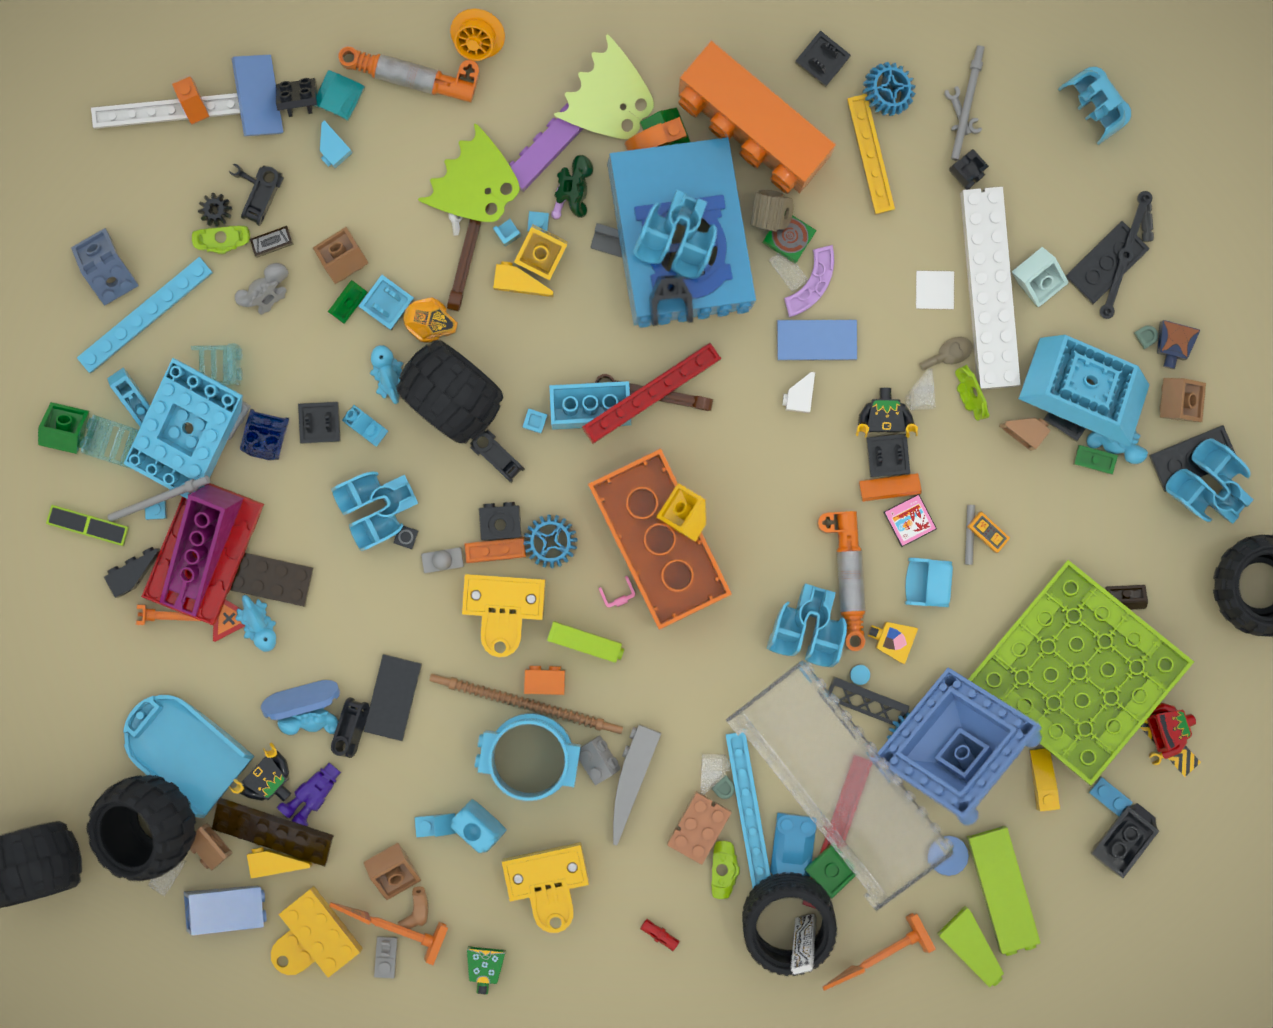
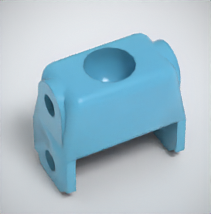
[905,558,953,607]
[451,799,507,853]

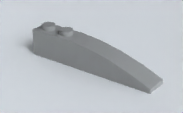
[613,724,661,846]

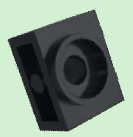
[479,502,522,540]

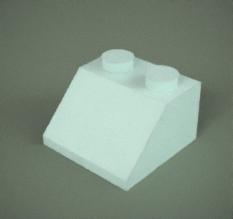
[1012,247,1069,308]

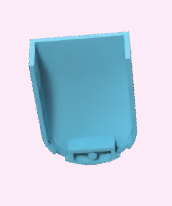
[123,695,255,818]

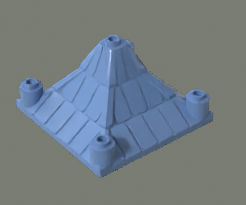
[873,667,1042,825]

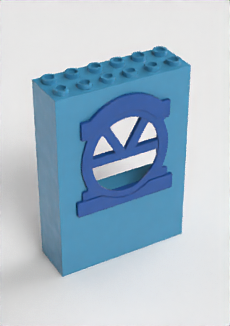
[607,137,756,328]

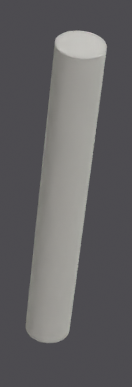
[965,505,975,565]

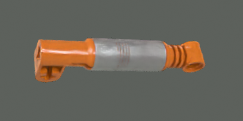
[338,46,480,103]
[817,511,866,651]

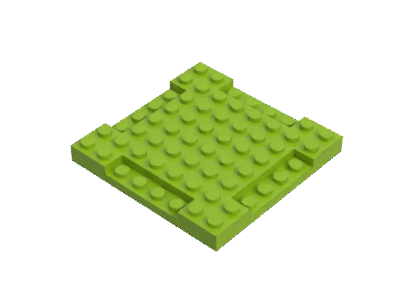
[968,560,1194,786]

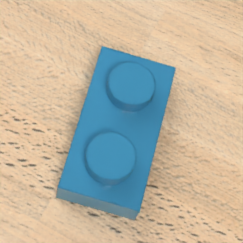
[1089,777,1133,817]

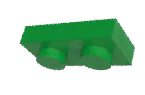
[328,280,368,324]
[1073,445,1118,475]

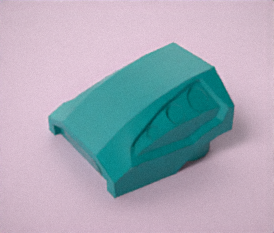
[313,70,365,121]

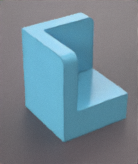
[493,219,522,247]

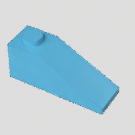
[107,367,150,427]

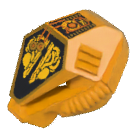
[403,297,458,343]

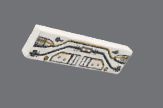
[791,914,817,974]

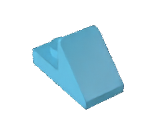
[415,813,456,837]

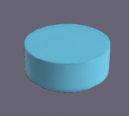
[850,665,870,685]

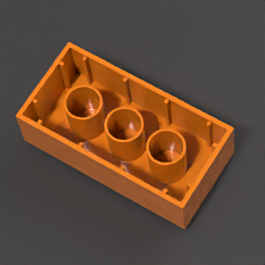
[678,41,836,194]
[588,449,732,630]

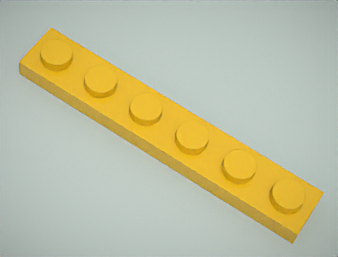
[847,94,895,215]

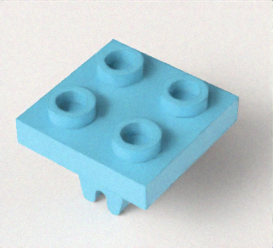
[358,275,415,330]

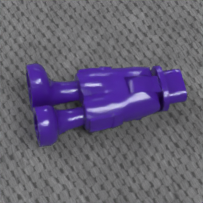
[276,763,341,826]

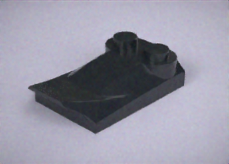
[1091,803,1159,878]

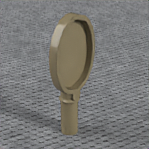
[920,337,973,370]

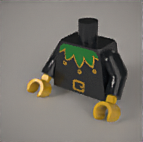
[856,388,918,438]
[229,743,292,802]

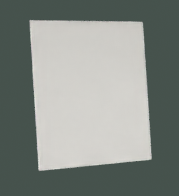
[916,271,954,309]

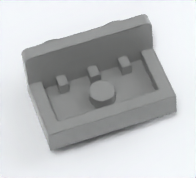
[579,736,621,785]

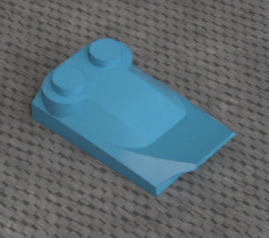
[770,812,817,877]

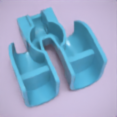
[1058,67,1131,145]
[634,190,717,279]
[1166,438,1254,524]
[331,471,418,551]
[767,584,847,667]

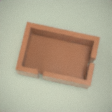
[667,791,732,865]

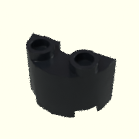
[949,149,989,190]

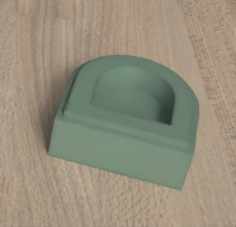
[1134,325,1158,349]
[711,775,735,799]

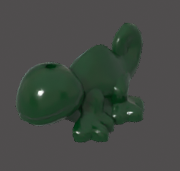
[554,155,593,218]

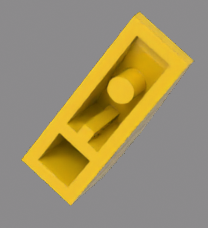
[493,261,554,297]
[1029,748,1060,811]
[247,847,312,879]

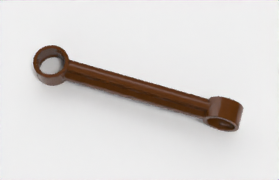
[447,204,490,312]
[595,374,714,411]

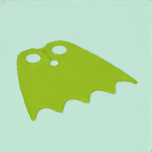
[418,123,520,222]

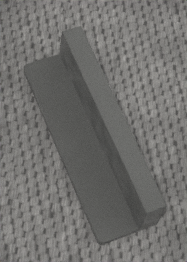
[591,223,671,269]

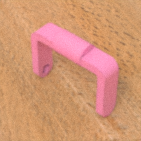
[598,576,635,608]

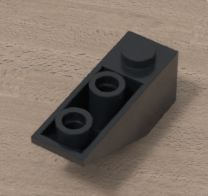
[104,547,160,598]

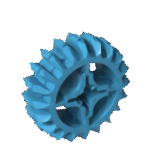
[862,62,916,116]
[524,515,578,568]

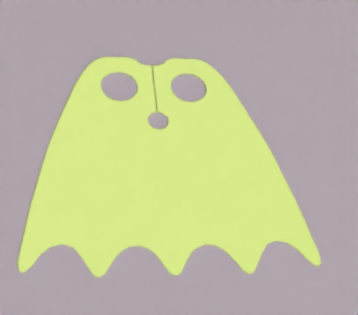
[554,34,654,139]

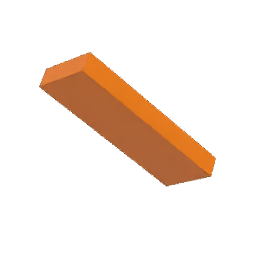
[859,473,922,502]
[465,537,526,563]

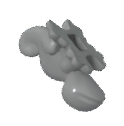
[235,263,289,315]

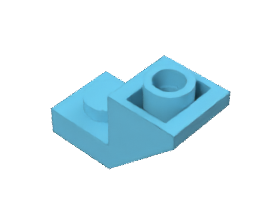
[342,405,388,447]

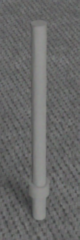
[951,45,985,161]
[108,476,210,522]

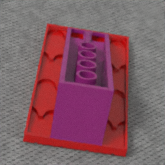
[141,483,264,625]

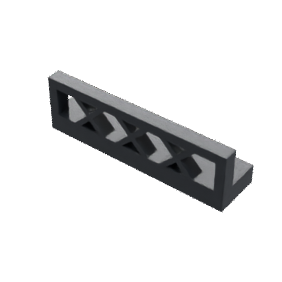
[825,677,910,727]

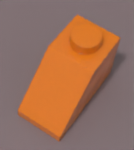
[172,76,210,125]

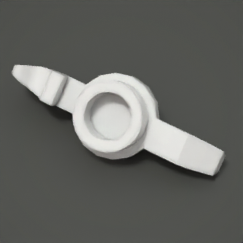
[449,213,463,236]

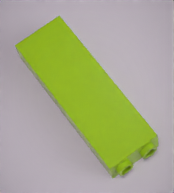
[967,826,1041,956]

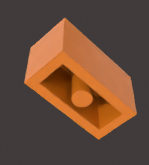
[524,666,565,695]

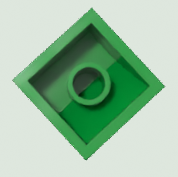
[38,402,89,454]

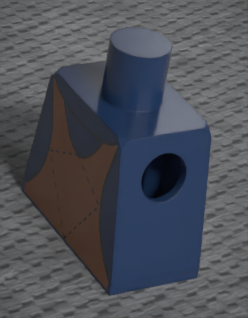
[1157,320,1200,369]

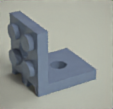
[71,228,139,306]

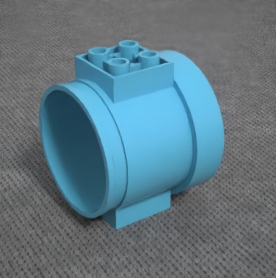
[475,713,581,801]

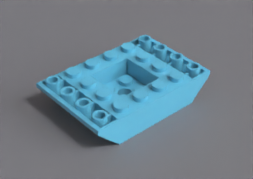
[1019,335,1149,447]
[123,358,243,499]

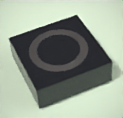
[394,526,419,550]

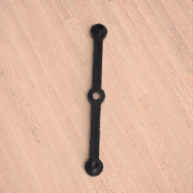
[1099,191,1153,319]

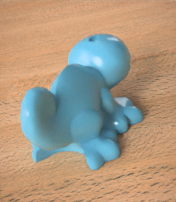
[370,345,403,404]
[1086,431,1148,464]
[235,595,276,652]
[277,707,338,735]

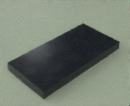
[1066,221,1150,305]
[1149,425,1235,492]
[364,654,422,741]

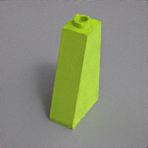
[547,621,624,663]
[937,906,1004,988]

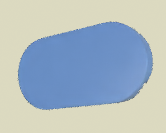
[261,680,340,720]

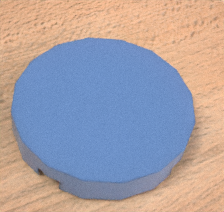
[928,835,969,876]

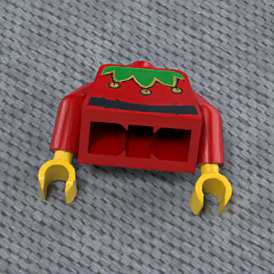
[1147,703,1196,765]

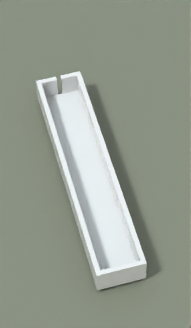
[960,187,1021,390]

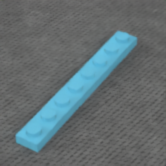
[77,257,213,374]
[726,731,771,888]

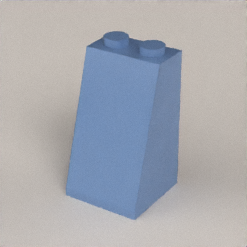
[184,885,267,935]

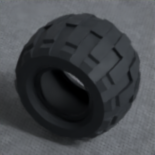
[396,340,504,444]
[1213,534,1273,637]
[87,775,196,881]
[0,821,82,908]

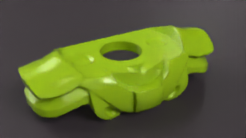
[192,226,250,254]
[955,364,990,421]
[711,841,740,899]

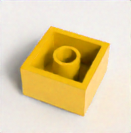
[514,224,568,280]

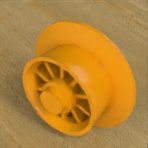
[450,9,505,61]

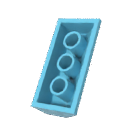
[549,381,631,430]

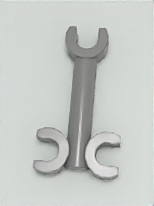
[944,86,982,138]

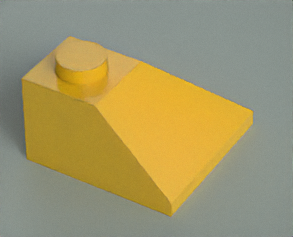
[657,483,706,541]

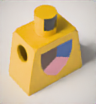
[867,622,918,664]

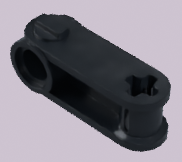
[241,165,284,226]
[470,429,525,483]
[331,697,370,758]

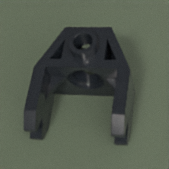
[649,275,693,326]

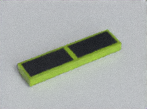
[46,505,129,546]

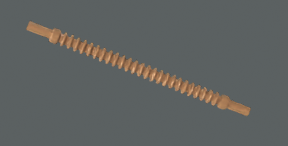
[429,674,623,734]

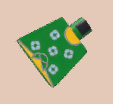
[467,946,506,994]

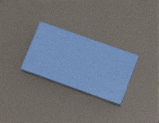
[231,55,283,136]
[777,320,857,360]

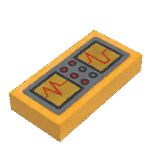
[967,512,1010,553]

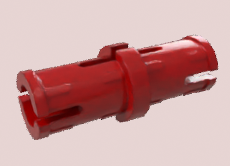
[640,919,680,952]

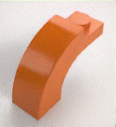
[625,117,687,151]

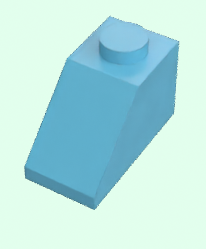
[320,120,353,168]

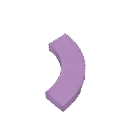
[784,245,834,317]

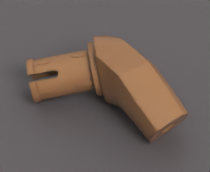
[398,886,428,929]

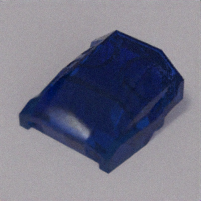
[240,409,289,461]

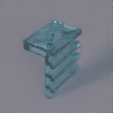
[191,343,243,386]
[80,414,139,469]

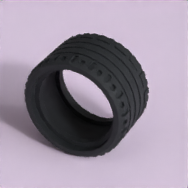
[742,872,837,976]

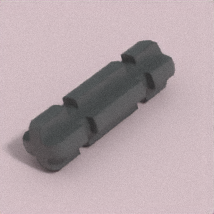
[1141,203,1154,242]

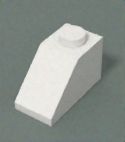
[782,372,815,413]

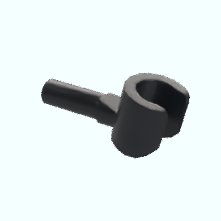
[229,164,256,184]

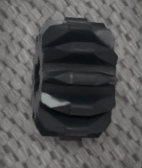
[198,193,233,227]

